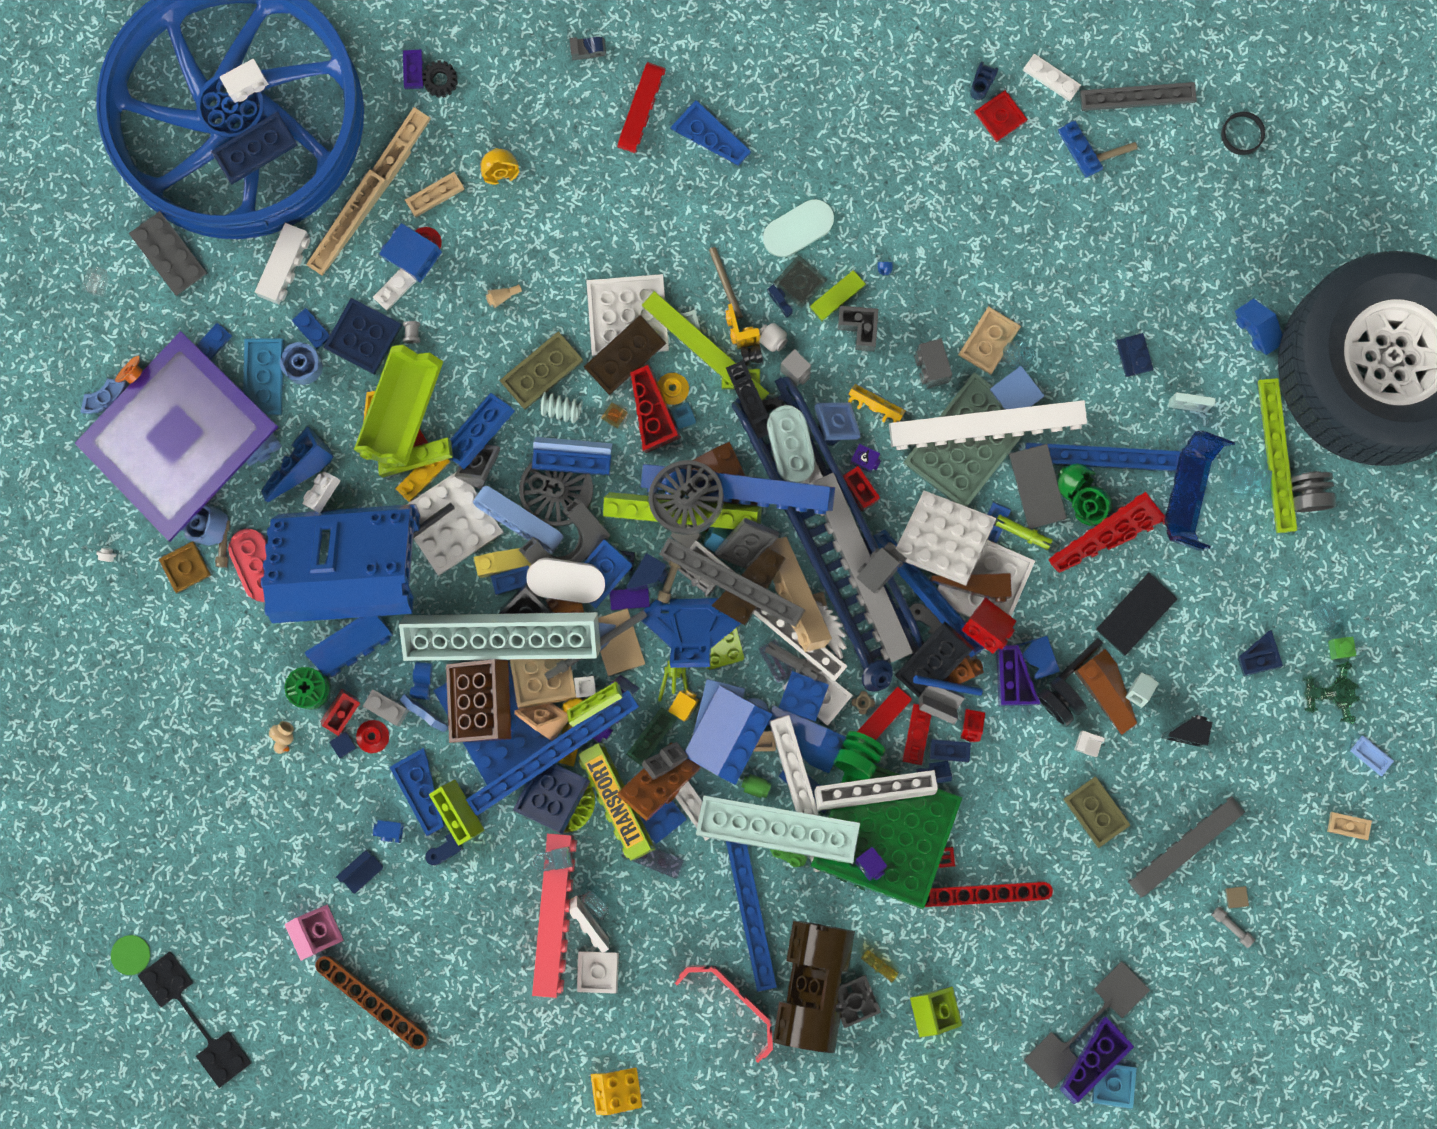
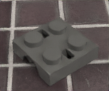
[836,975,881,1028]

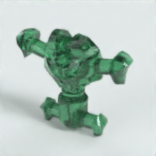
[1303,661,1360,725]

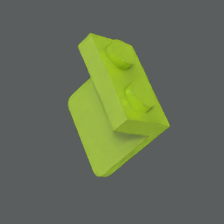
[707,627,744,670]

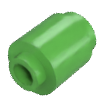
[741,774,772,798]

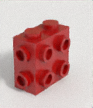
[962,597,1017,654]

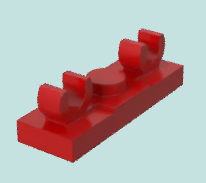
[902,704,932,766]

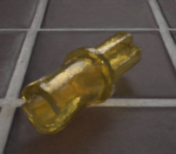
[861,950,899,983]

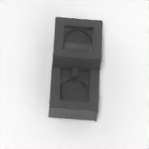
[642,742,688,780]

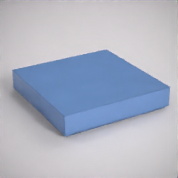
[990,366,1044,410]
[814,402,861,440]

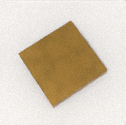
[159,541,211,594]

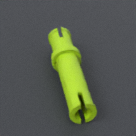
[995,514,1053,550]

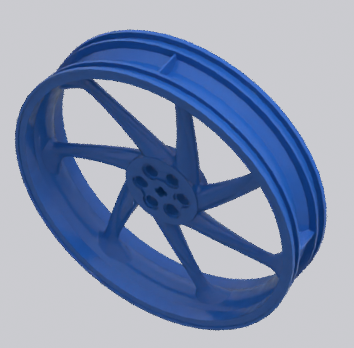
[96,0,364,239]

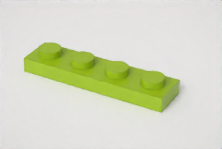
[378,437,453,478]

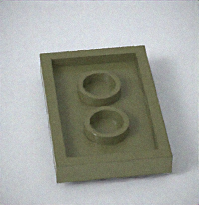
[1063,776,1130,848]

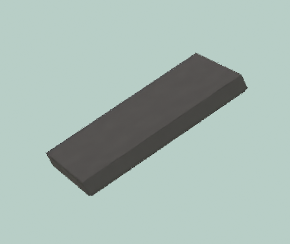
[1009,444,1067,529]

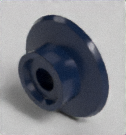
[862,660,893,692]

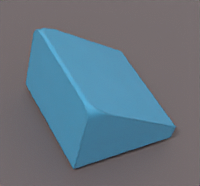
[670,402,696,430]

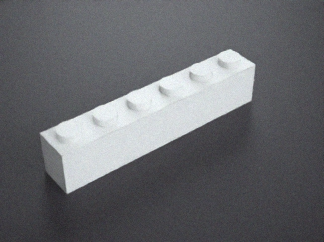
[814,770,938,811]

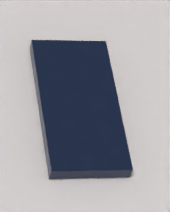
[211,112,298,185]

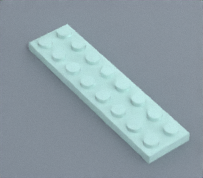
[696,796,860,864]

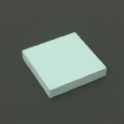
[1168,392,1215,413]

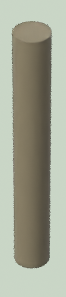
[1096,142,1137,162]

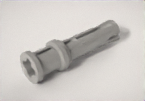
[663,558,717,597]

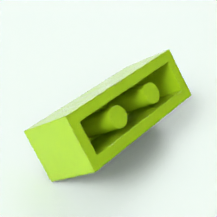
[429,779,485,846]

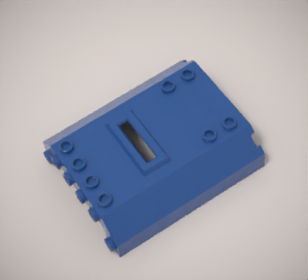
[261,504,420,623]

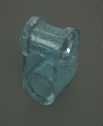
[533,847,573,872]

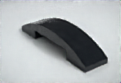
[726,360,769,439]

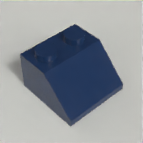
[626,553,668,592]

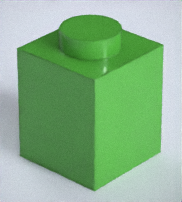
[1328,637,1356,660]

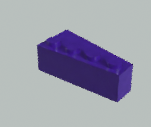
[1059,1017,1134,1104]

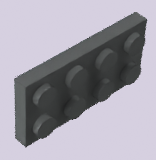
[129,211,207,296]

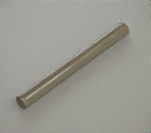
[709,247,743,320]

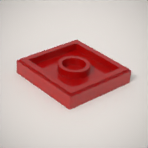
[974,90,1028,142]

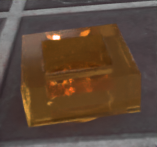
[601,402,628,429]

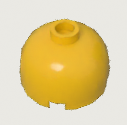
[480,148,519,185]

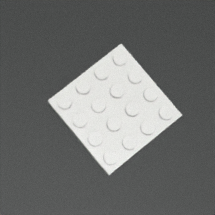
[586,274,669,357]
[406,472,503,576]
[896,491,996,586]
[937,540,1035,618]

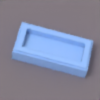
[1350,736,1394,776]

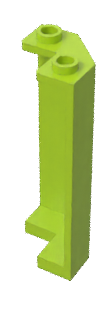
[354,345,444,468]

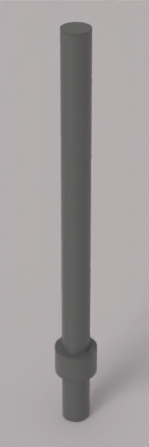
[544,610,647,680]

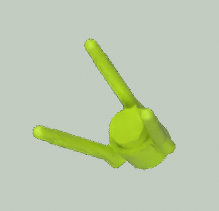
[658,661,689,702]

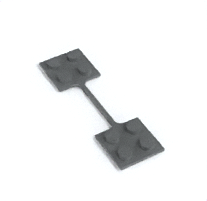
[1024,961,1150,1089]

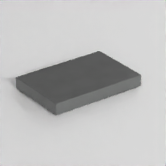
[715,518,779,569]

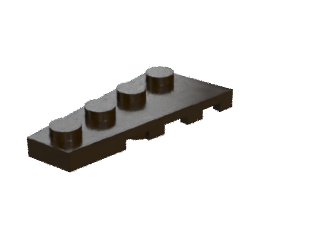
[711,548,786,626]

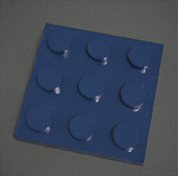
[323,298,403,375]
[513,764,590,834]

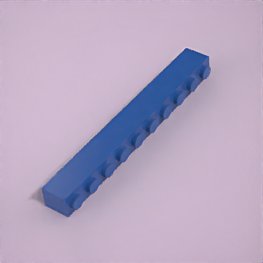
[641,464,835,514]

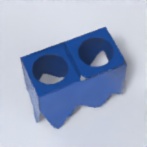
[1017,636,1060,682]

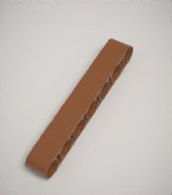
[315,955,429,1049]

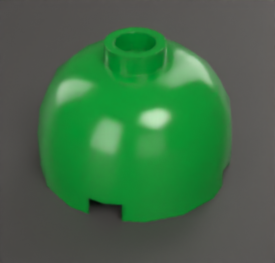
[1058,463,1095,503]
[1072,486,1113,526]

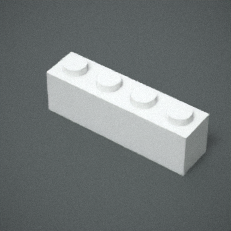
[255,223,310,305]

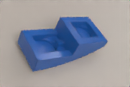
[987,501,1011,543]

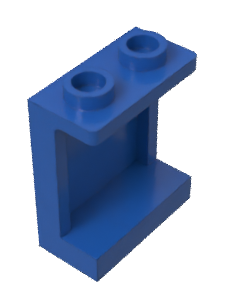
[379,223,442,283]

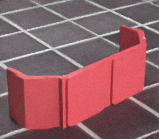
[675,965,773,1063]

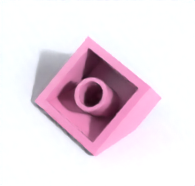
[285,904,344,961]

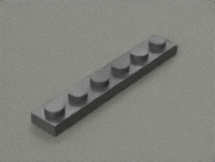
[1080,82,1197,111]

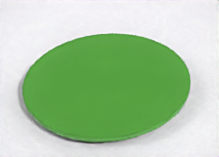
[111,935,150,975]

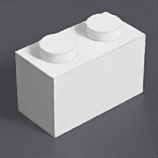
[220,58,269,103]

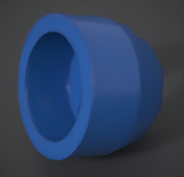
[877,262,893,276]

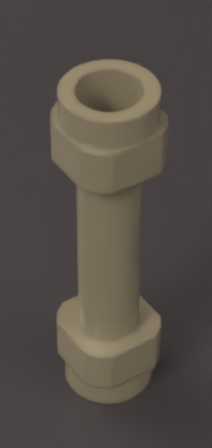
[215,521,231,568]
[657,561,681,603]

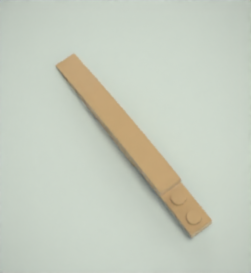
[306,107,431,276]

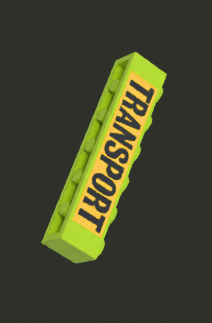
[578,743,656,860]

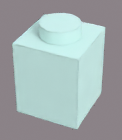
[1125,673,1158,708]

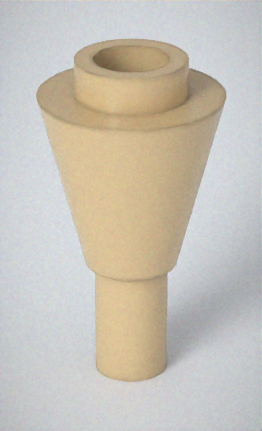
[486,285,522,308]

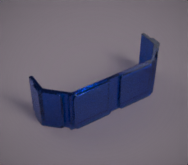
[1164,431,1235,551]

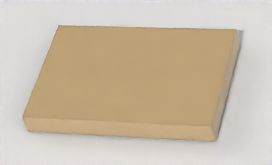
[958,306,1021,375]
[598,608,645,676]

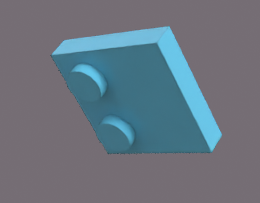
[1092,1065,1137,1109]

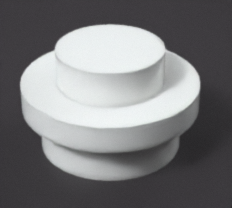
[96,548,117,562]

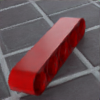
[617,62,666,154]

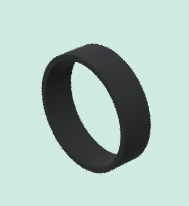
[1221,112,1265,155]

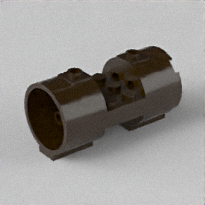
[773,921,855,1053]

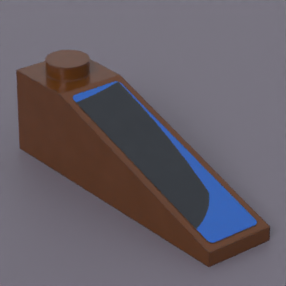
[930,573,1012,603]

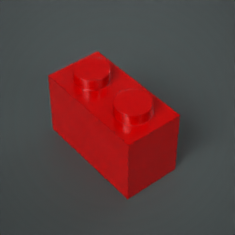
[843,466,880,512]
[320,689,360,736]

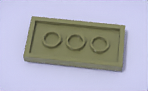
[499,331,583,410]

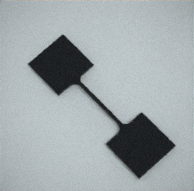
[138,951,251,1088]

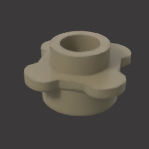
[851,691,875,715]

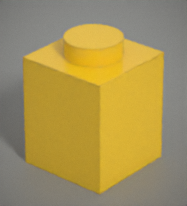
[668,689,700,722]

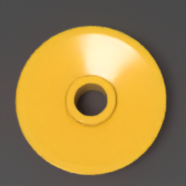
[658,373,689,405]

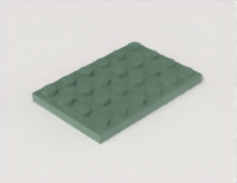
[903,372,1026,507]

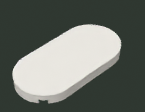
[527,558,605,603]

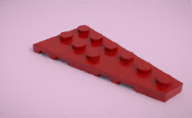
[1048,492,1169,573]

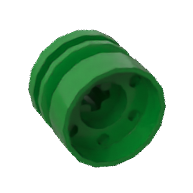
[284,667,331,710]
[833,731,885,780]

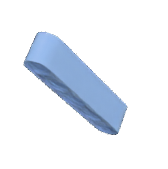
[473,486,563,554]

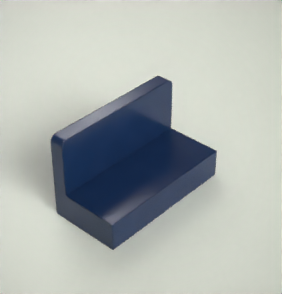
[336,850,383,894]

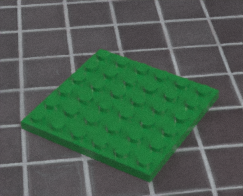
[810,765,962,910]

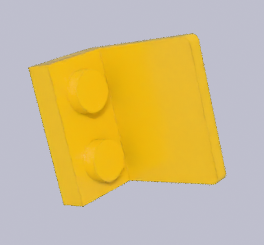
[725,303,760,349]
[591,1068,642,1115]

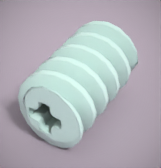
[540,392,583,424]

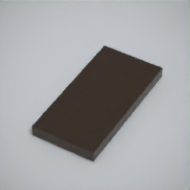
[584,315,667,395]

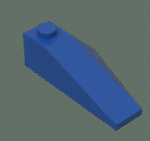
[261,426,334,502]
[767,705,846,773]

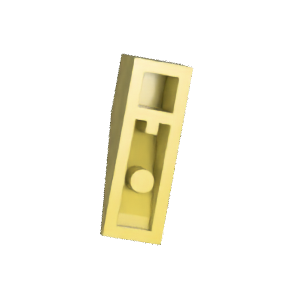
[474,548,531,578]

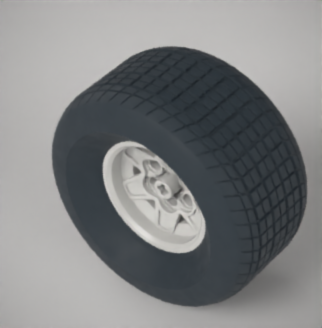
[1278,251,1437,466]

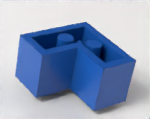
[1235,298,1283,355]

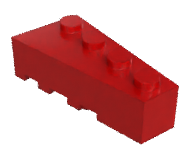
[630,365,681,453]

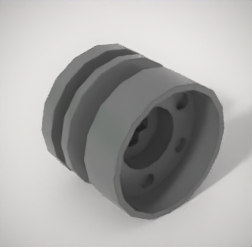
[1291,471,1337,512]

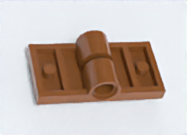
[617,742,700,821]

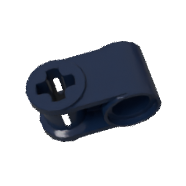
[970,61,999,100]

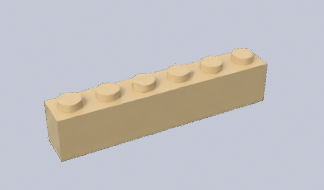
[769,537,832,652]

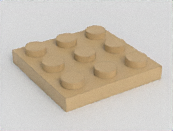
[510,659,576,709]

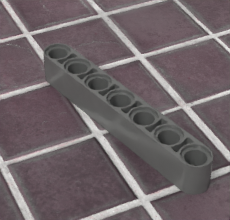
[1128,796,1245,898]

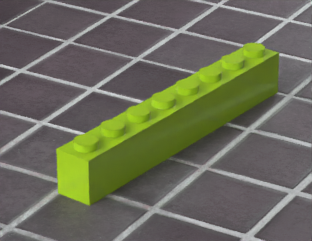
[603,492,762,529]

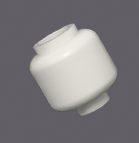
[759,323,788,352]

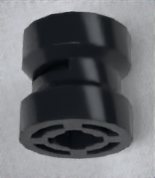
[740,344,763,366]

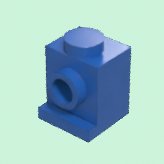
[373,820,404,843]

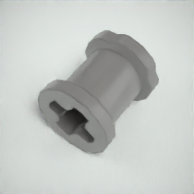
[403,321,421,343]

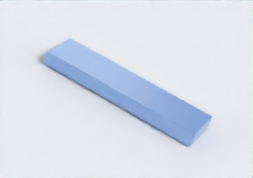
[533,437,613,455]

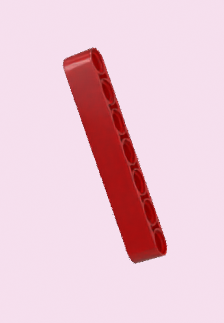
[925,882,1053,907]

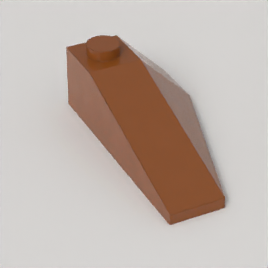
[1074,649,1137,735]

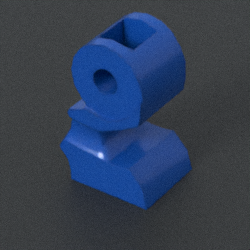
[410,662,433,700]

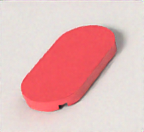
[228,529,267,602]

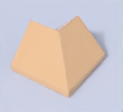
[514,703,568,741]

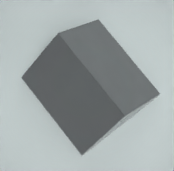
[455,445,501,489]

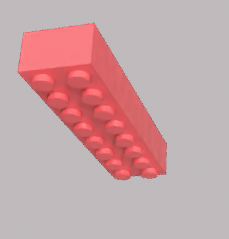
[532,833,577,998]

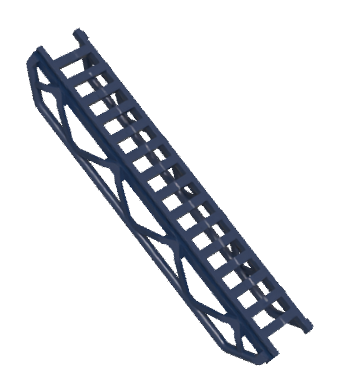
[731,377,924,671]

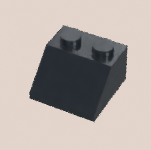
[499,582,554,614]
[1162,715,1213,747]

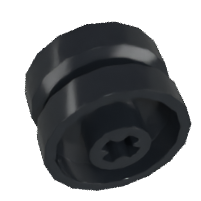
[1037,677,1087,727]

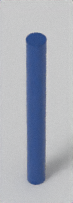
[913,675,983,696]

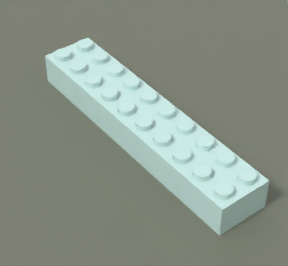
[399,612,601,661]

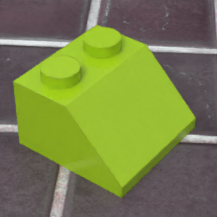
[910,986,962,1037]

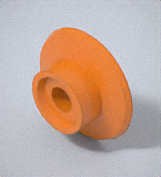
[115,356,143,384]

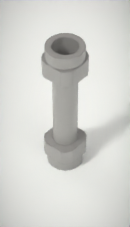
[1211,907,1255,948]

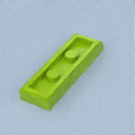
[809,270,866,322]
[567,681,622,727]

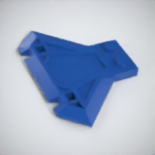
[641,598,741,668]

